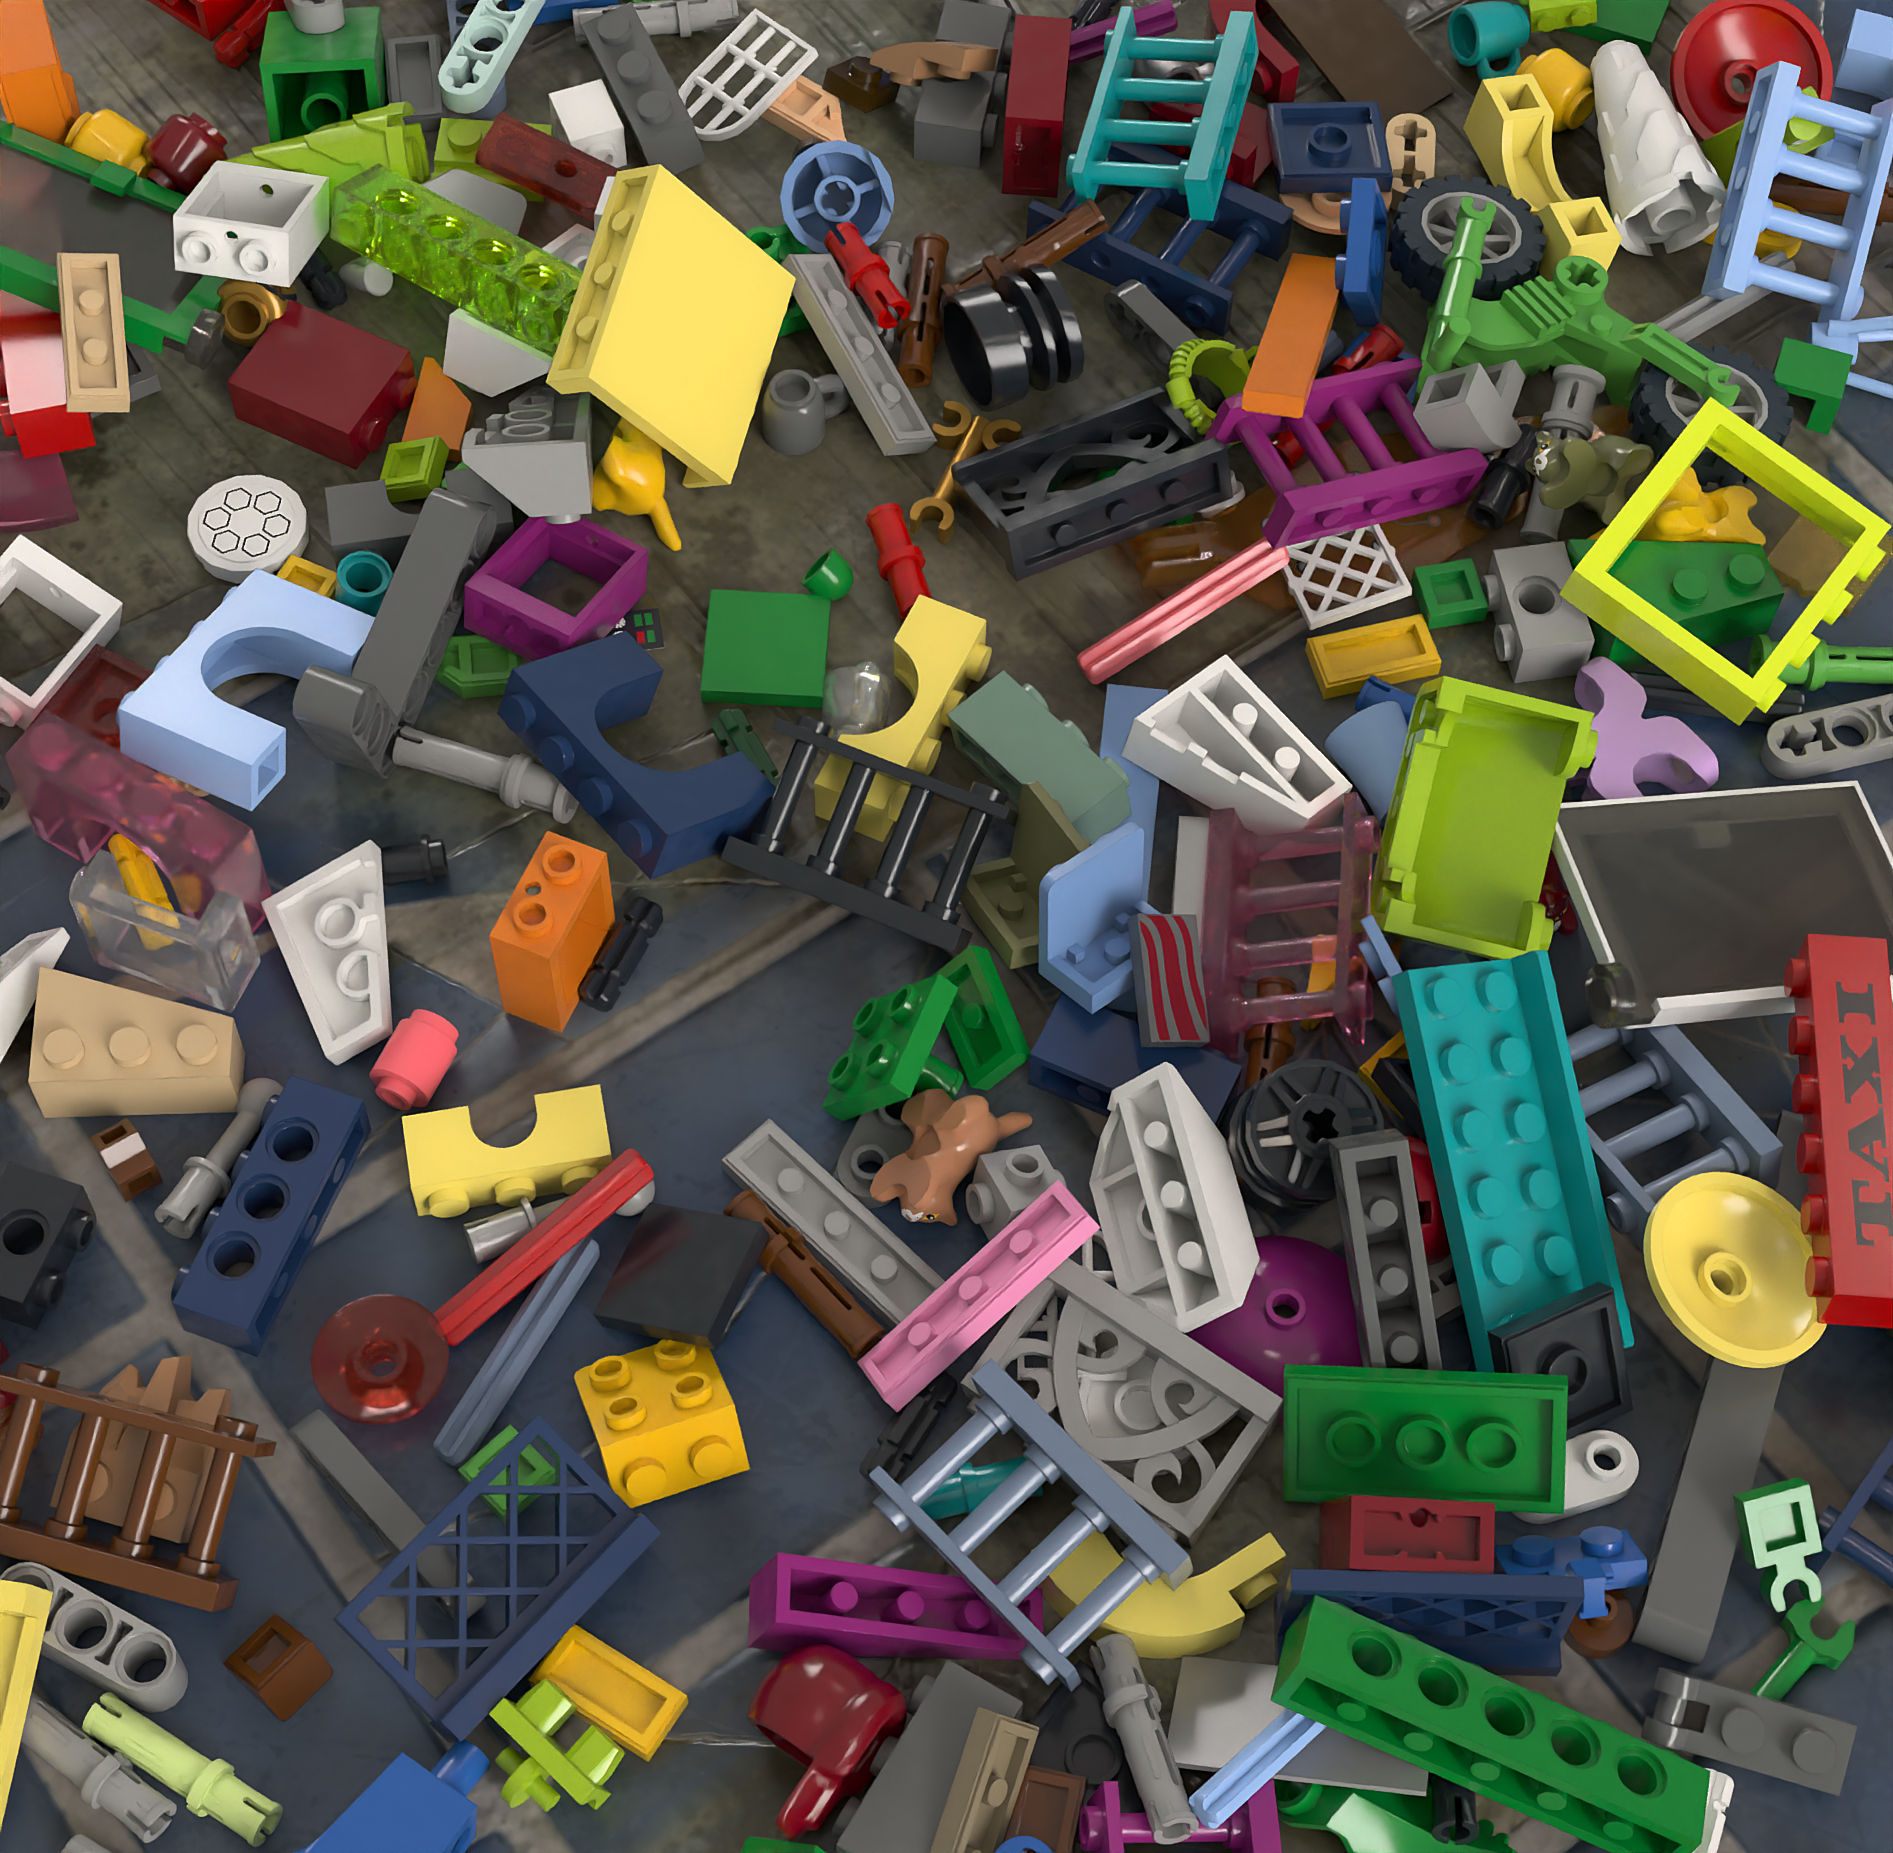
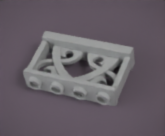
[960,1258,1284,1549]

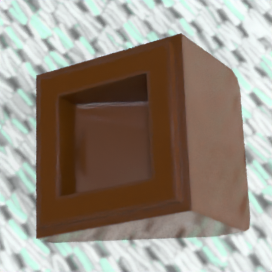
[223,1613,333,1721]

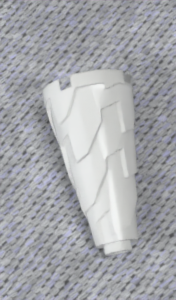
[1590,40,1727,256]

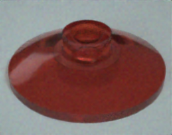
[311,1294,449,1425]

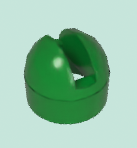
[800,548,853,601]

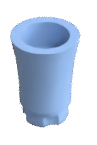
[1324,701,1408,827]

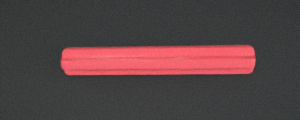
[1077,537,1290,685]

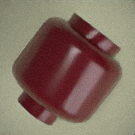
[143,112,228,197]

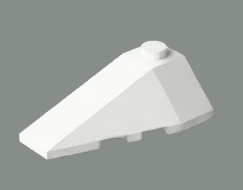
[443,223,595,397]

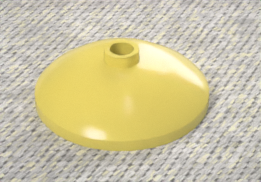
[1643,1172,1827,1368]

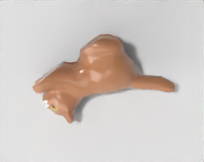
[870,1089,1033,1226]

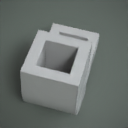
[1413,359,1525,454]

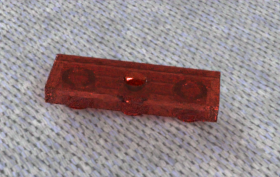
[474,111,622,221]

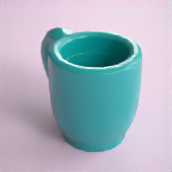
[1447,1,1530,82]

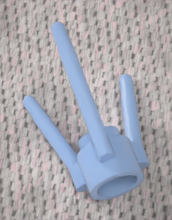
[1806,315,1893,399]

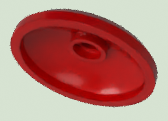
[1670,0,1833,142]

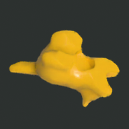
[592,416,682,551]
[1587,467,1766,547]

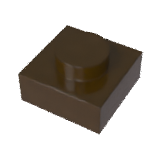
[822,56,900,114]

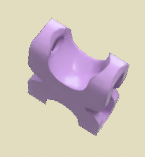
[1567,657,1719,843]

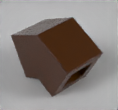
[90,1118,163,1202]

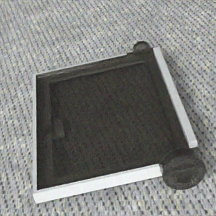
[1551,781,1893,1029]

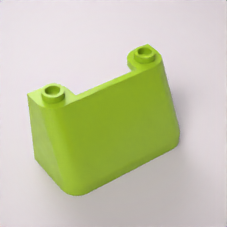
[1364,676,1598,960]

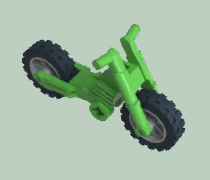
[1387,175,1794,488]

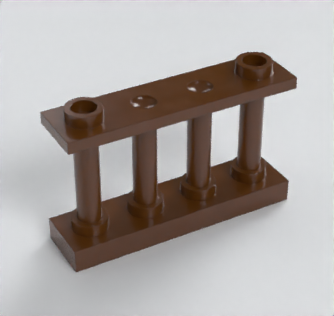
[0,1362,277,1612]

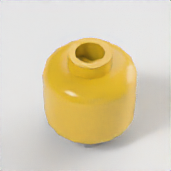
[1515,48,1595,133]
[64,109,152,195]

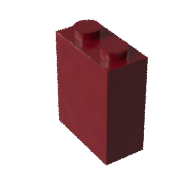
[227,299,418,470]

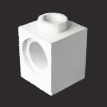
[548,79,627,180]

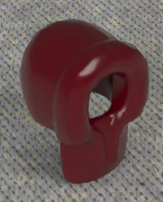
[746,1644,907,1842]

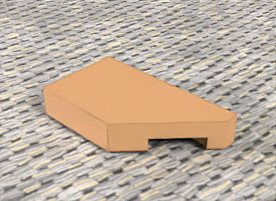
[761,75,847,142]

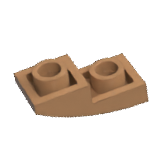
[870,42,999,87]

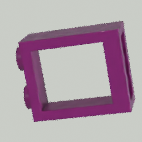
[464,516,648,661]

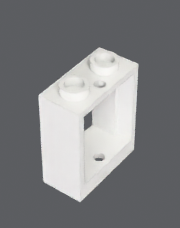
[173,160,329,287]
[0,534,123,734]

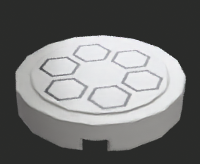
[187,475,309,584]

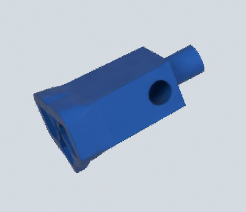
[293,1739,490,1853]

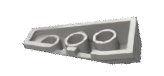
[461,385,593,524]

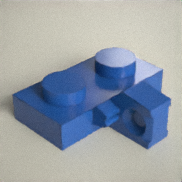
[1494,1526,1648,1619]

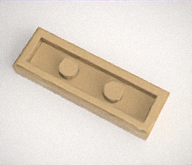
[57,253,130,412]

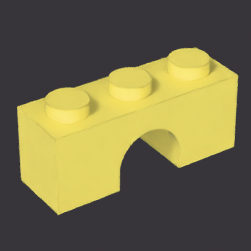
[402,1084,612,1218]

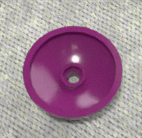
[1182,1236,1363,1427]

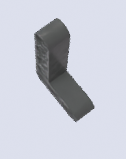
[293,488,498,779]

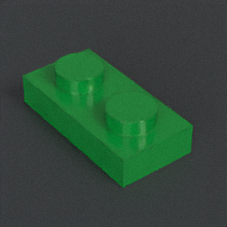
[932,945,1031,1091]

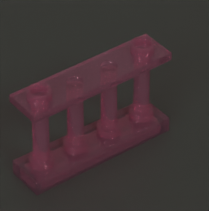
[1200,792,1382,1059]

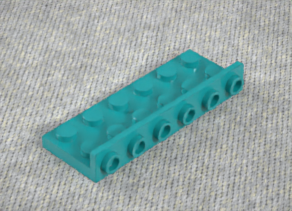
[1391,950,1634,1373]

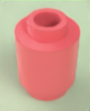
[370,1009,459,1110]

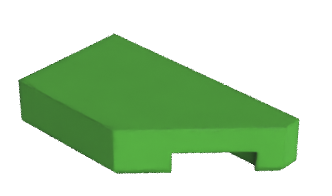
[434,634,522,698]

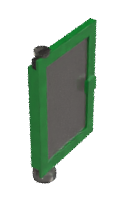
[0,120,238,370]

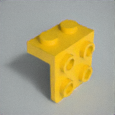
[574,1339,750,1508]

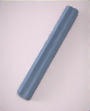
[433,1236,600,1468]

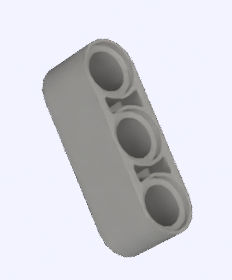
[0,1562,188,1713]

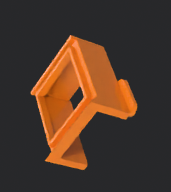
[0,0,81,169]

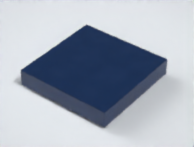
[1266,101,1393,194]

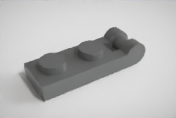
[1641,1667,1858,1796]

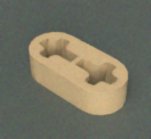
[1385,113,1436,211]

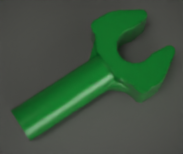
[1749,1596,1855,1701]

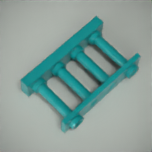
[1066,6,1259,221]

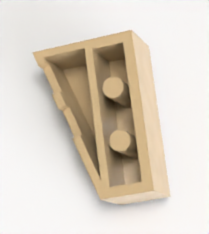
[28,966,245,1118]

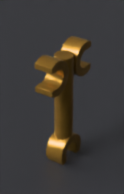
[910,401,1022,544]

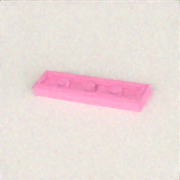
[857,1180,1101,1412]

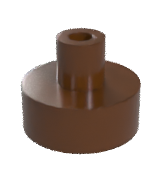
[1563,1589,1634,1659]

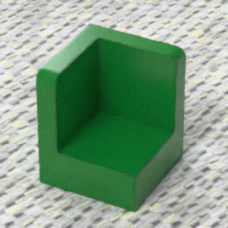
[1772,337,1853,435]

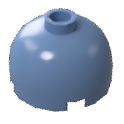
[780,140,895,255]

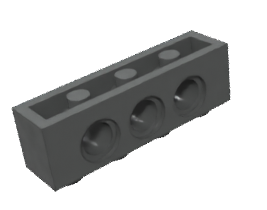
[1328,1128,1443,1370]

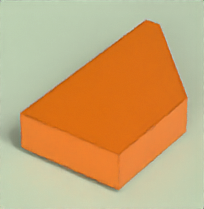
[401,357,473,462]

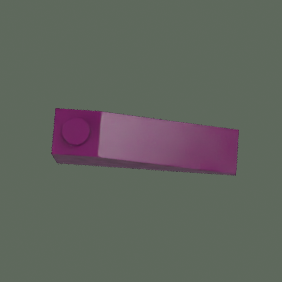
[748,1553,1043,1660]

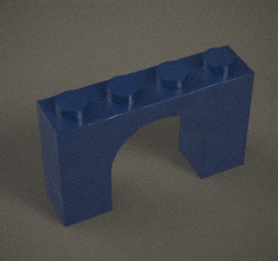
[497,631,776,880]

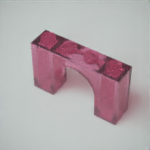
[5,709,272,953]

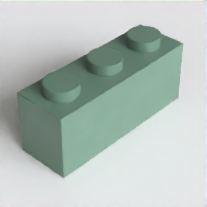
[947,670,1132,845]

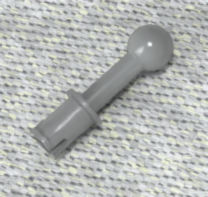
[154,1078,284,1239]
[463,1180,655,1264]

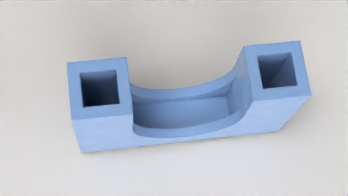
[116,568,375,811]

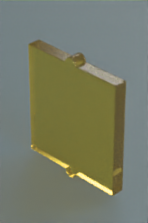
[1767,515,1893,617]

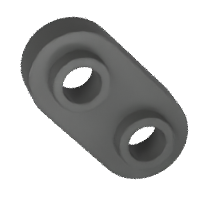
[837,1089,920,1209]

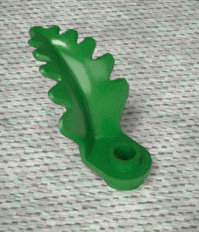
[1274,1779,1518,1853]

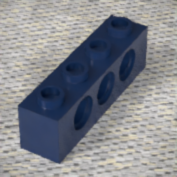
[171,1075,371,1357]

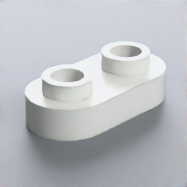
[1512,1430,1639,1524]

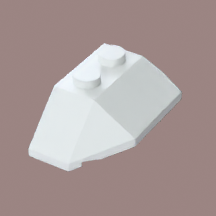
[1089,1062,1260,1333]

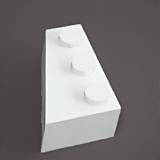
[1121,654,1353,855]

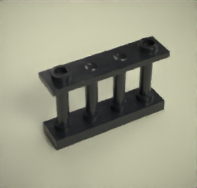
[720,714,1018,955]

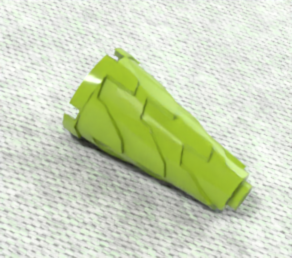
[202,101,431,219]

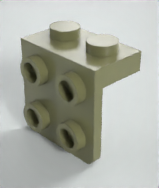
[960,781,1092,969]

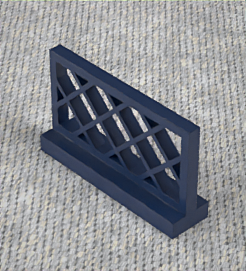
[333,1414,661,1743]
[1274,1569,1585,1677]

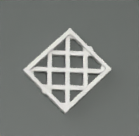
[1280,524,1412,630]

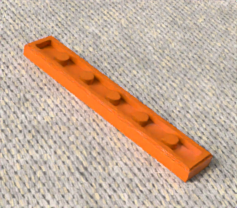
[1241,253,1342,418]

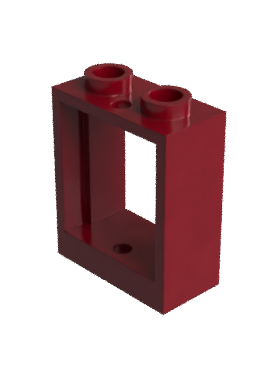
[1002,15,1072,198]
[1319,1495,1495,1574]

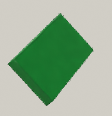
[1283,1364,1568,1514]

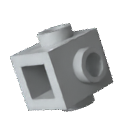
[966,1145,1067,1242]

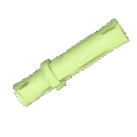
[82,1692,283,1847]

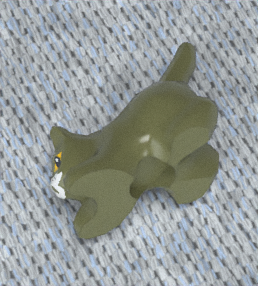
[1525,431,1654,526]

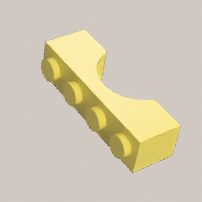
[1463,73,1622,282]
[814,594,992,842]

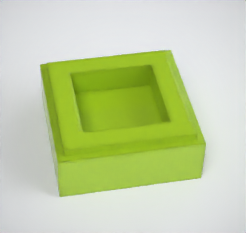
[379,436,450,503]

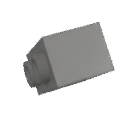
[1480,541,1595,683]

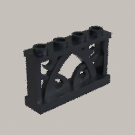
[951,386,1233,582]

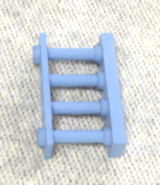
[1701,61,1893,323]

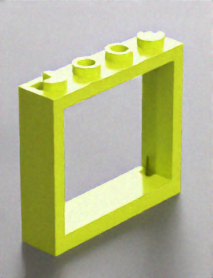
[1559,397,1891,726]

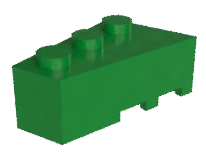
[1566,539,1785,670]

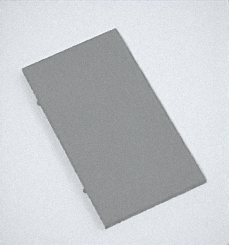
[1167,1655,1429,1796]

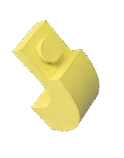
[1031,1530,1286,1659]

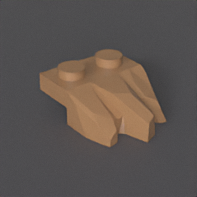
[49,1355,231,1543]

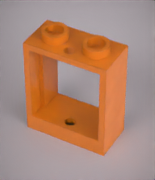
[489,831,616,1033]

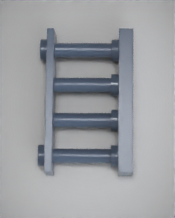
[1567,982,1783,1253]
[869,1358,1194,1692]

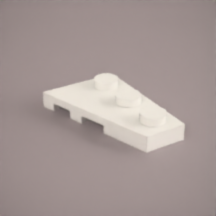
[261,840,393,1066]

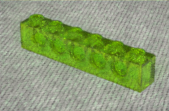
[330,163,583,358]

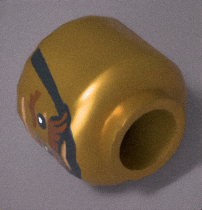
[215,278,298,347]

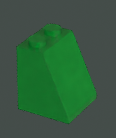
[259,6,386,143]

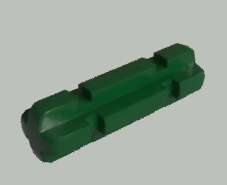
[711,708,781,788]

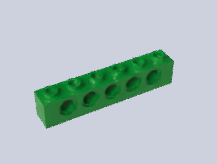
[1270,1595,1711,1853]

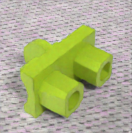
[489,1678,625,1812]

